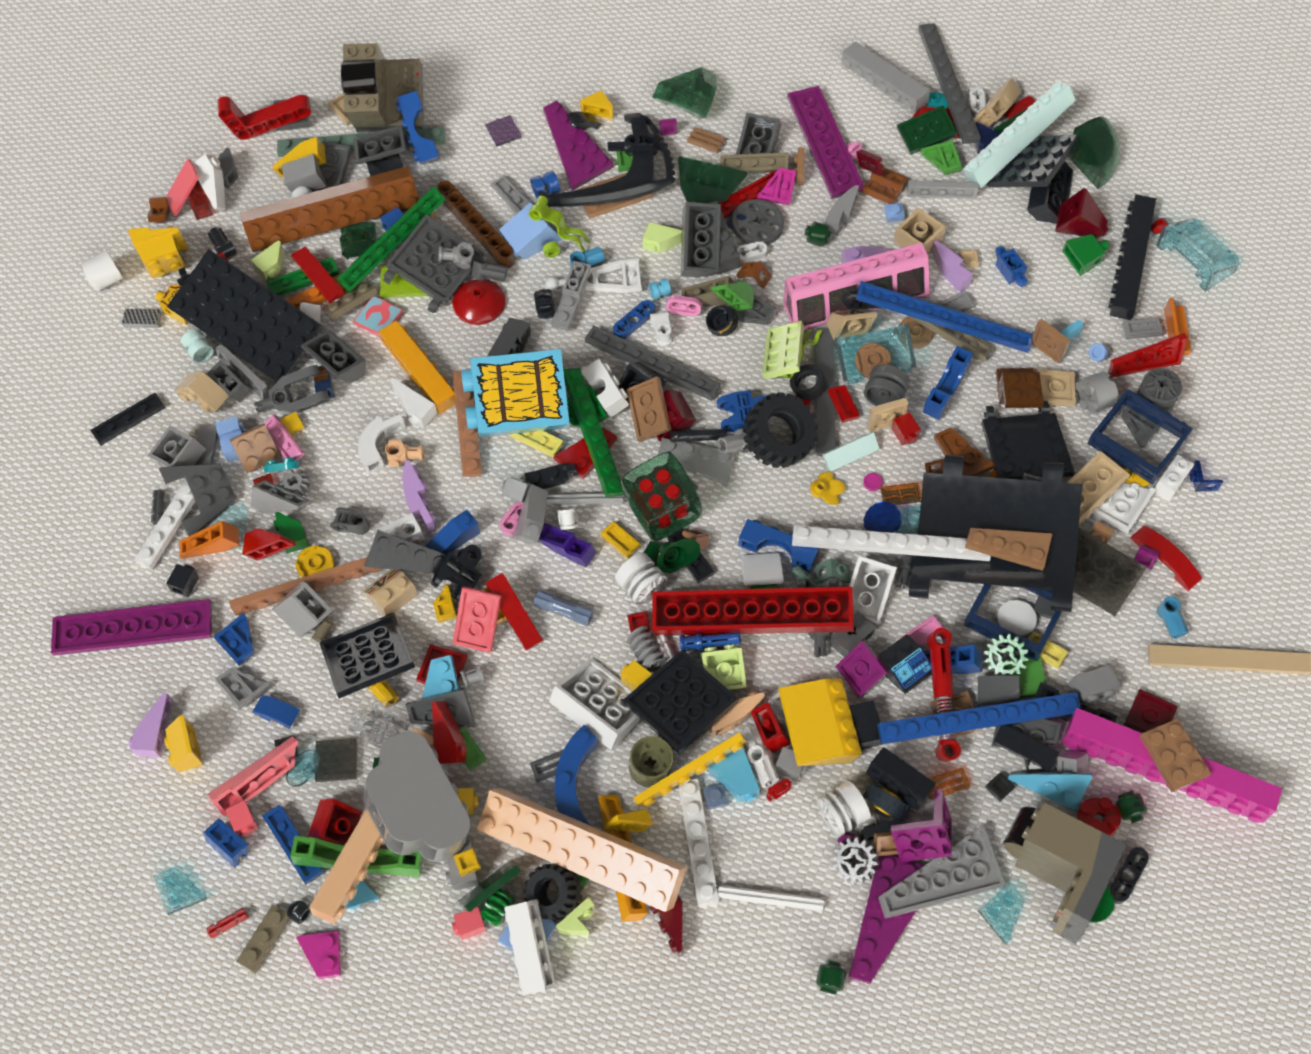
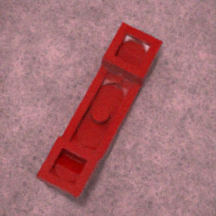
[1130,526,1202,591]

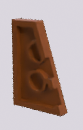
[934,428,994,476]

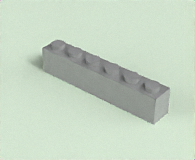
[842,41,930,113]

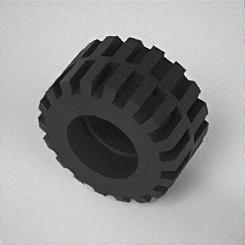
[523,864,583,920]

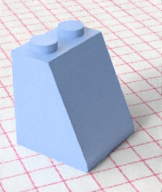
[499,202,562,260]

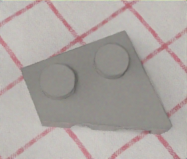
[215,667,271,710]

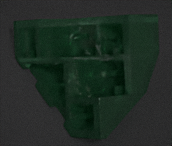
[651,67,717,119]
[678,156,748,204]

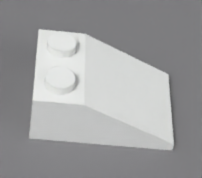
[849,556,898,624]

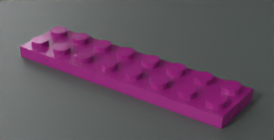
[787,85,864,199]
[51,599,212,656]

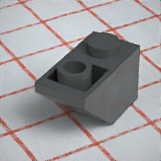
[218,147,238,189]

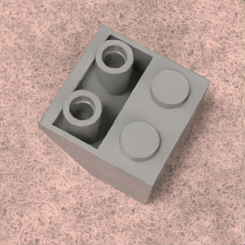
[272,581,332,637]

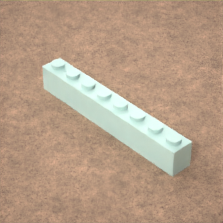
[962,82,1076,188]

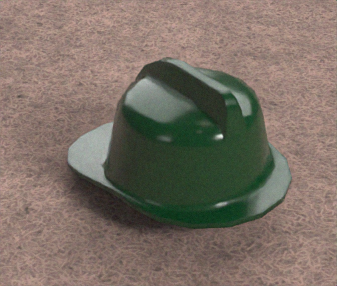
[657,538,701,573]

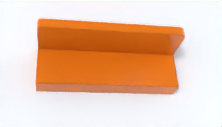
[1164,298,1191,355]

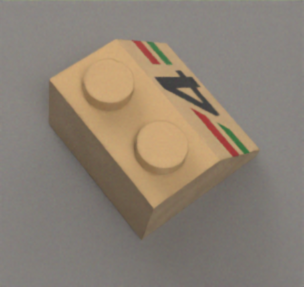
[826,309,877,341]
[363,569,418,616]

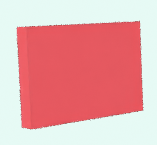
[452,586,502,653]

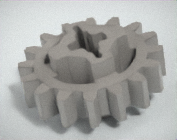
[832,837,880,884]

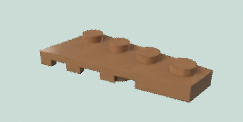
[965,528,1052,571]

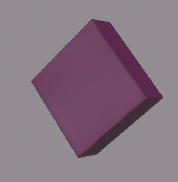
[659,118,677,136]
[1133,545,1159,570]

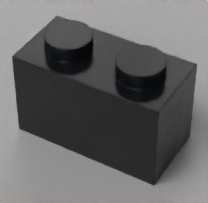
[850,700,881,750]

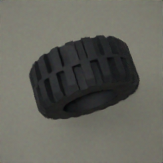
[743,392,818,468]

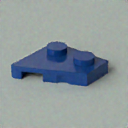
[213,613,255,666]

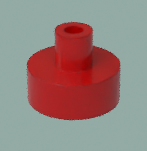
[1151,218,1169,236]

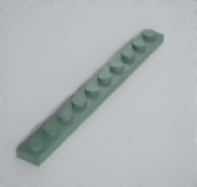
[277,127,446,157]

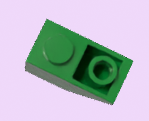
[273,512,309,554]

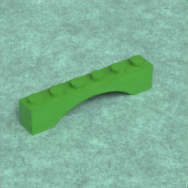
[290,836,423,878]

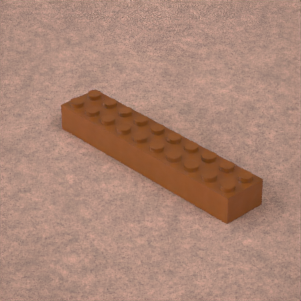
[240,166,419,252]

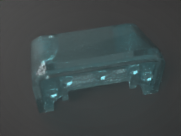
[1156,218,1239,292]
[834,323,917,385]

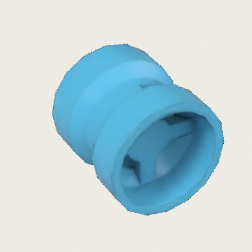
[648,278,671,300]

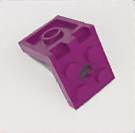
[891,789,952,862]

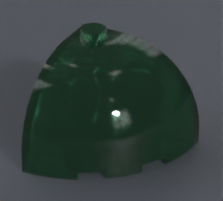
[1068,117,1120,189]

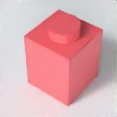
[225,800,259,837]
[451,906,486,940]

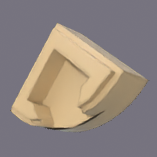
[958,250,979,268]

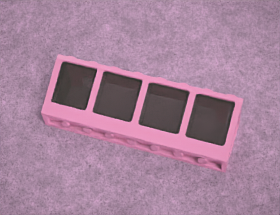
[783,242,930,330]

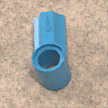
[570,247,605,269]
[1157,596,1189,639]

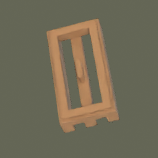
[687,127,725,154]

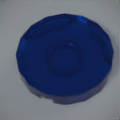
[863,501,902,533]

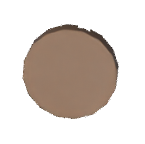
[897,317,933,349]
[855,343,891,378]

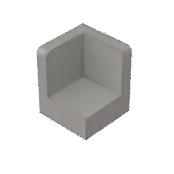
[1057,750,1089,774]

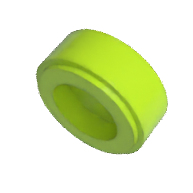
[542,241,561,258]

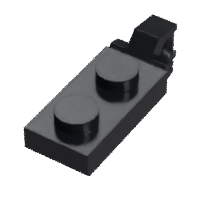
[525,464,578,489]

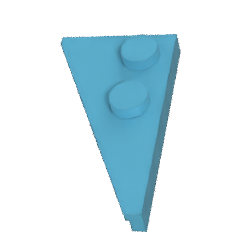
[1008,772,1093,811]

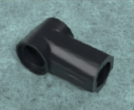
[208,227,237,259]

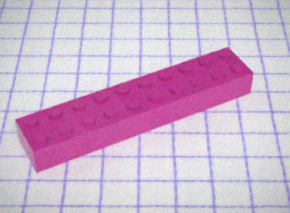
[1061,708,1283,823]

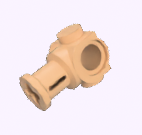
[385,439,424,467]

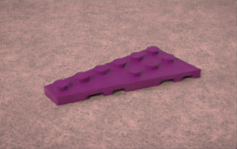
[543,100,614,191]
[848,855,925,984]

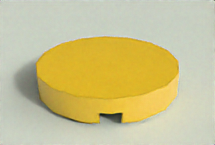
[295,545,335,578]

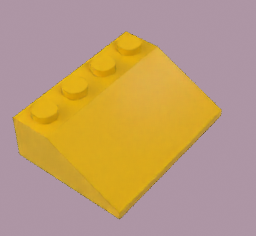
[778,678,862,766]

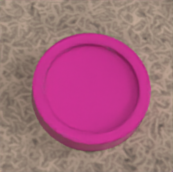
[863,473,882,491]

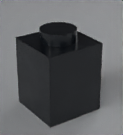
[166,564,199,597]

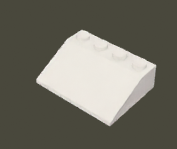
[549,658,641,750]

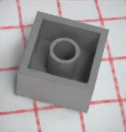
[147,426,206,479]

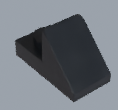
[860,809,904,842]

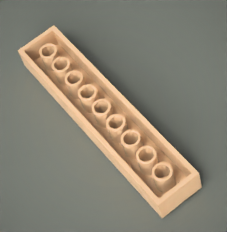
[477,788,687,912]

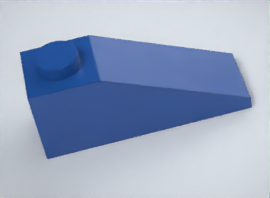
[425,509,480,554]
[924,645,983,674]

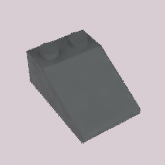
[736,112,782,155]

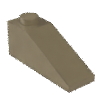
[681,276,735,306]

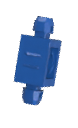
[995,246,1028,287]

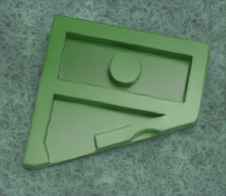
[921,140,962,175]

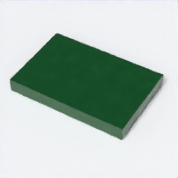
[897,105,958,155]
[458,861,520,912]

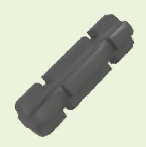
[151,489,164,525]

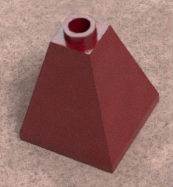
[1055,188,1108,238]

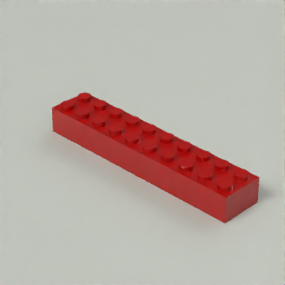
[652,587,854,636]

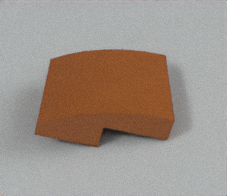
[862,167,909,204]

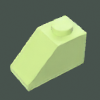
[643,222,682,253]
[251,240,284,281]

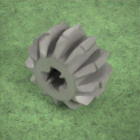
[278,469,311,497]

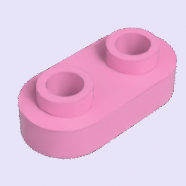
[666,295,702,316]
[500,501,524,536]

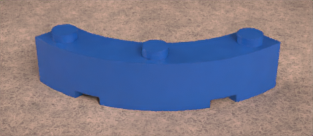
[554,725,598,825]

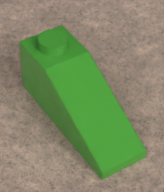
[711,281,754,311]

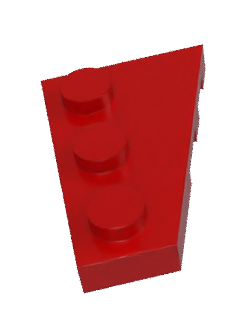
[554,427,617,479]

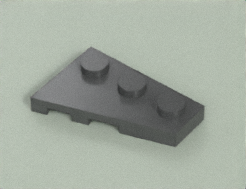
[406,687,476,728]

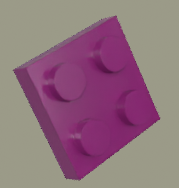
[835,640,890,698]

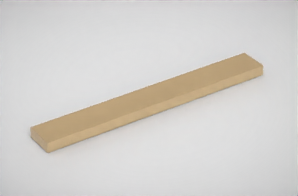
[1148,644,1311,675]

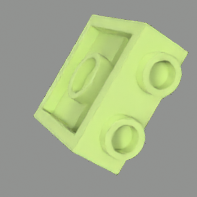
[701,644,747,690]

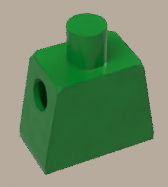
[1062,235,1109,276]

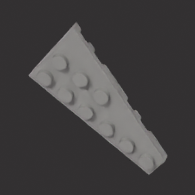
[878,825,1006,919]

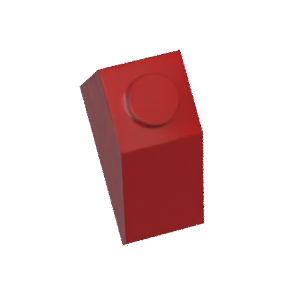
[750,702,790,753]

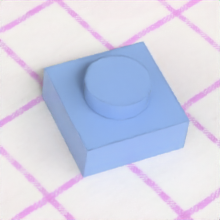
[884,203,905,223]

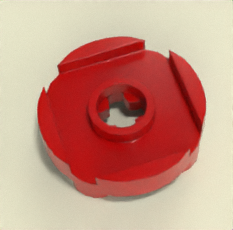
[1077,797,1121,836]

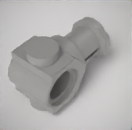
[438,242,474,269]

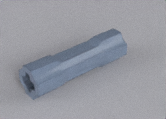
[533,589,594,627]

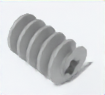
[626,626,666,671]

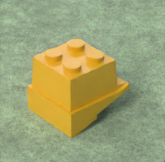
[128,226,189,278]

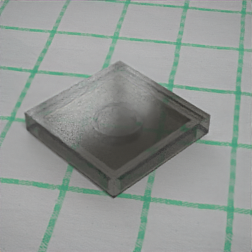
[315,738,358,782]

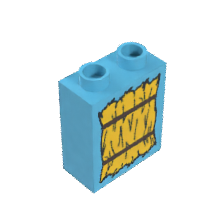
[461,349,569,438]

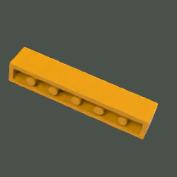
[378,320,455,415]

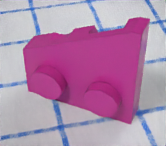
[757,167,796,206]
[297,931,341,979]

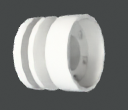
[615,552,667,605]
[817,781,871,837]

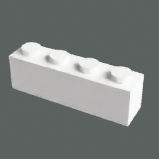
[505,899,556,995]

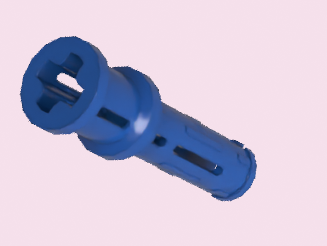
[679,632,741,652]

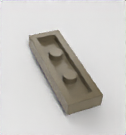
[323,282,378,321]
[236,904,290,974]

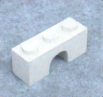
[581,359,629,417]

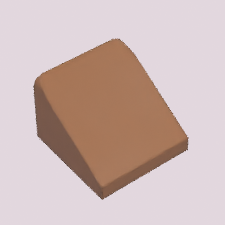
[682,529,709,549]

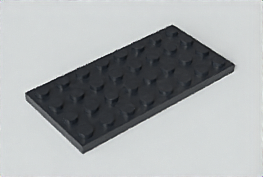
[167,249,324,382]

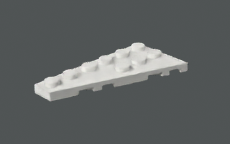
[1035,469,1156,534]

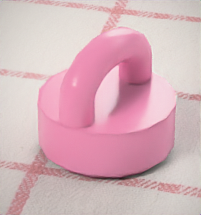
[846,141,862,159]

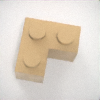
[175,370,229,413]

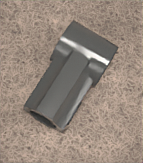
[471,257,507,282]

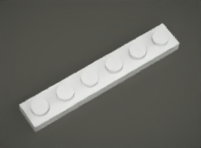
[134,480,195,569]
[678,779,719,906]

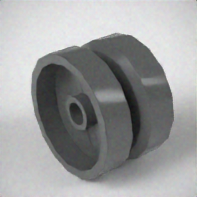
[863,365,910,406]

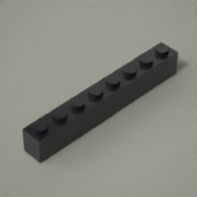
[1108,194,1156,320]

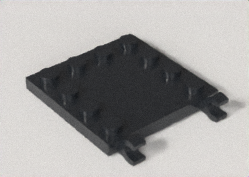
[981,401,1075,480]

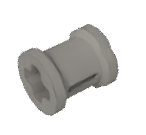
[460,665,485,688]

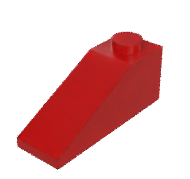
[242,528,296,561]
[432,701,467,764]

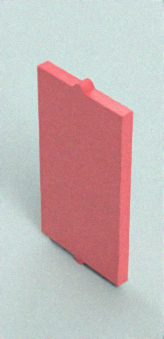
[166,159,200,216]

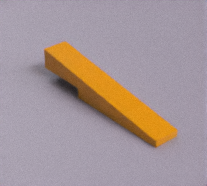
[598,795,648,922]

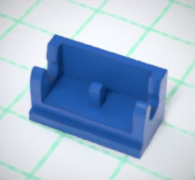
[203,818,248,868]

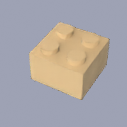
[894,208,946,254]

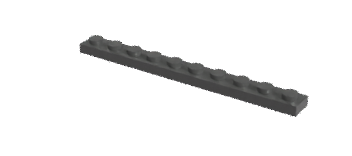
[918,23,981,144]

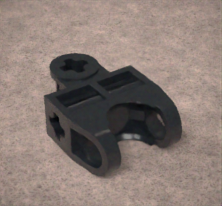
[431,545,482,603]

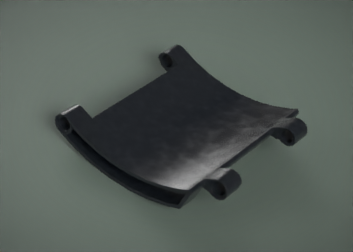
[909,455,1082,612]

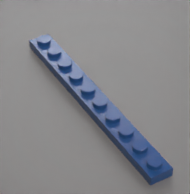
[856,281,1033,353]
[877,692,1081,745]

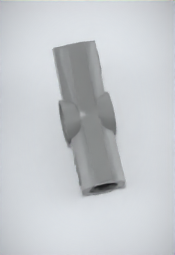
[717,425,772,454]

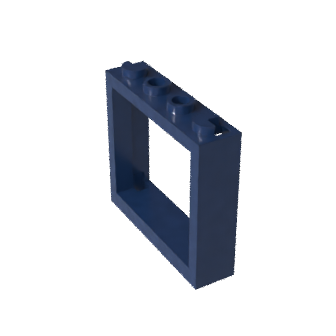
[1087,389,1193,485]
[964,584,1062,661]

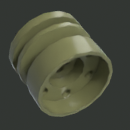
[629,736,673,788]

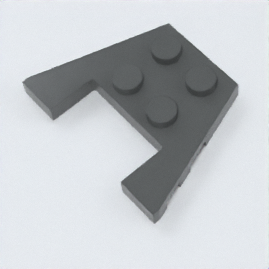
[159,464,236,536]

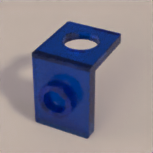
[1190,460,1223,492]

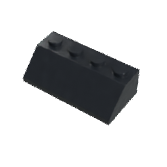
[1027,161,1073,224]

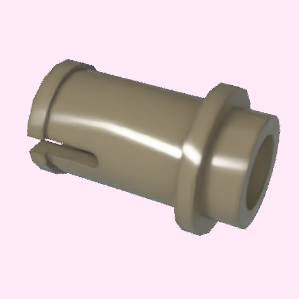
[312,617,334,642]

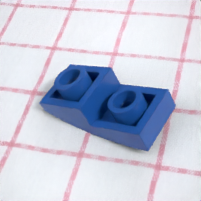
[252,695,300,729]

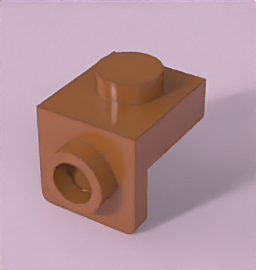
[147,197,170,223]

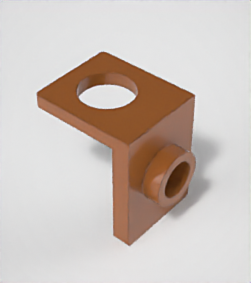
[736,261,772,288]

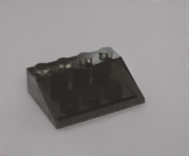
[1073,527,1147,617]

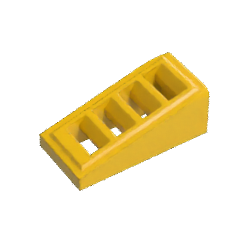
[605,809,653,833]

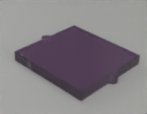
[485,115,522,147]

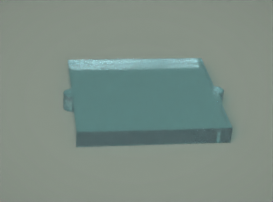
[210,504,247,533]

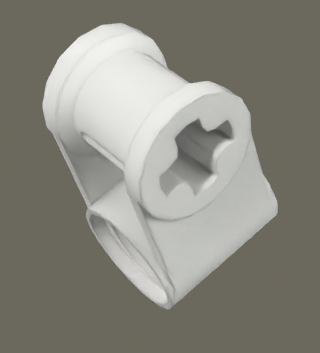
[650,311,672,346]
[557,507,578,530]

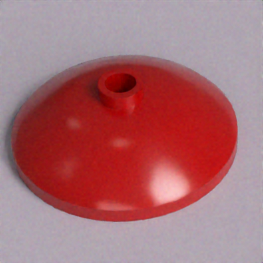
[452,279,506,325]

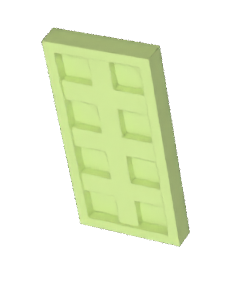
[762,321,804,380]

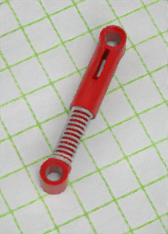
[926,628,961,763]

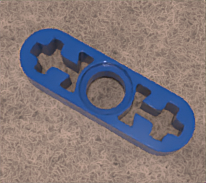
[613,300,655,339]

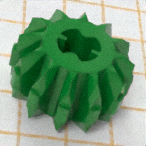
[481,888,515,927]

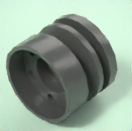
[1137,368,1182,413]

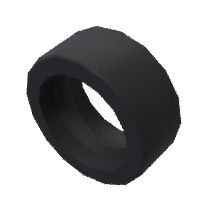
[790,364,827,401]

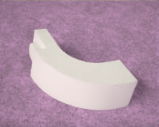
[358,414,406,475]

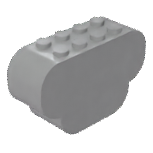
[364,731,470,862]

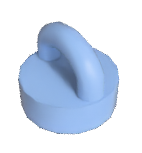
[1089,343,1108,362]

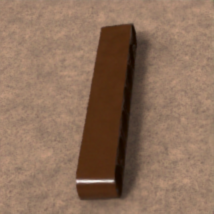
[437,180,515,268]

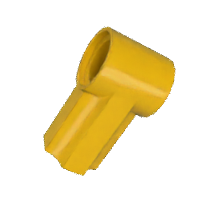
[367,680,399,709]

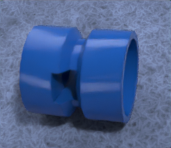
[530,171,561,199]

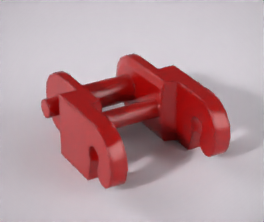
[766,779,792,802]

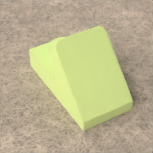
[555,897,595,936]

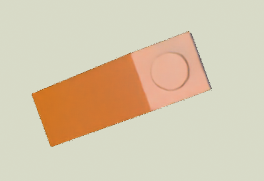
[179,521,239,559]

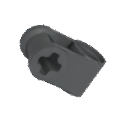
[330,507,370,535]

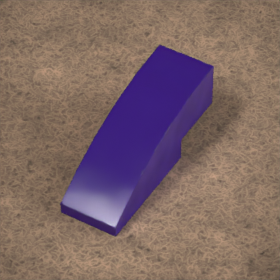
[538,523,597,567]

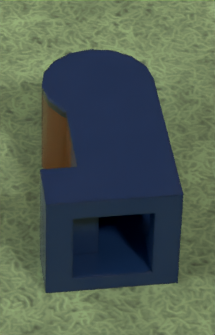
[314,366,335,398]

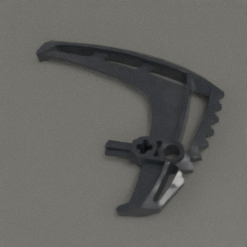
[539,113,675,207]

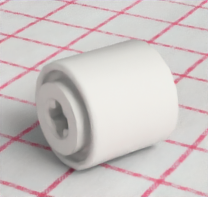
[81,250,123,291]

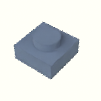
[703,784,728,810]

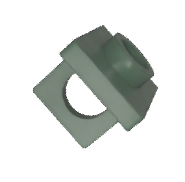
[815,558,851,584]

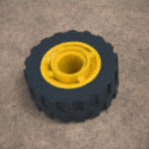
[863,782,911,821]

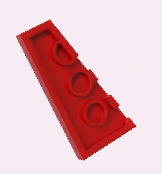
[1108,333,1187,378]

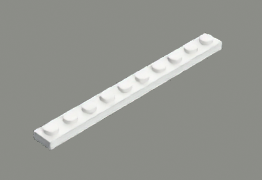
[792,525,991,561]

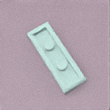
[822,432,880,472]

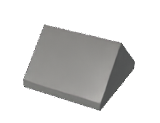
[282,154,327,193]

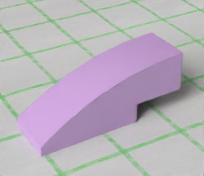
[932,240,973,293]

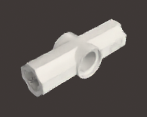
[742,726,780,788]

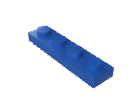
[262,805,324,885]

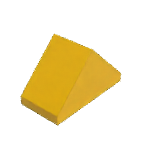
[580,90,614,120]

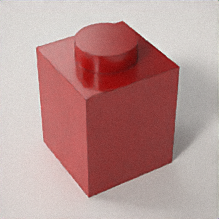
[891,412,921,446]

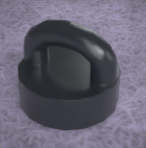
[287,900,311,925]

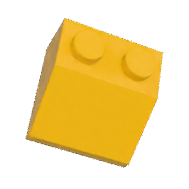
[164,715,203,773]

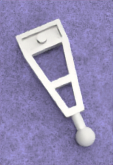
[545,258,642,293]

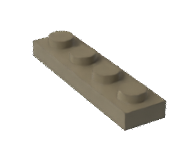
[720,152,789,174]

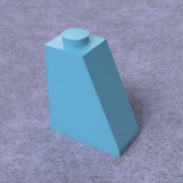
[707,748,760,803]

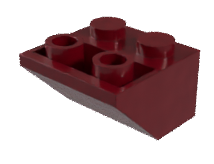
[656,389,697,442]

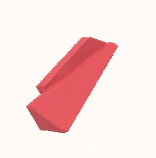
[208,737,298,816]

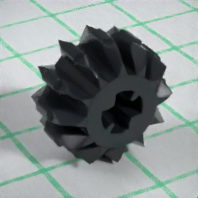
[534,289,556,319]

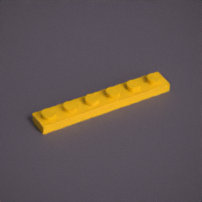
[633,732,747,807]

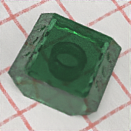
[339,222,376,260]

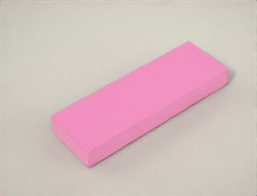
[264,414,306,460]

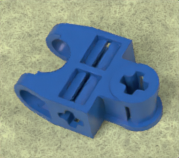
[716,390,772,432]

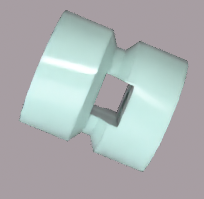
[181,329,214,363]

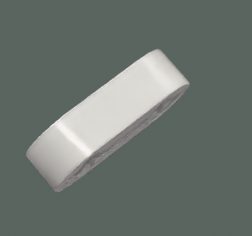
[969,88,986,117]
[737,242,767,264]

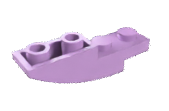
[403,459,437,533]

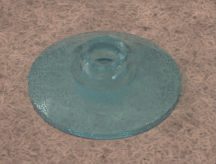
[286,750,320,787]

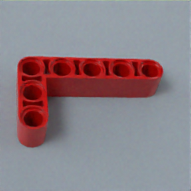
[217,94,311,140]

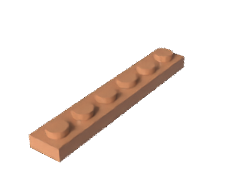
[452,371,482,477]

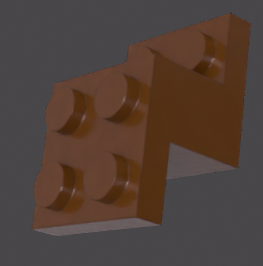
[995,368,1044,408]

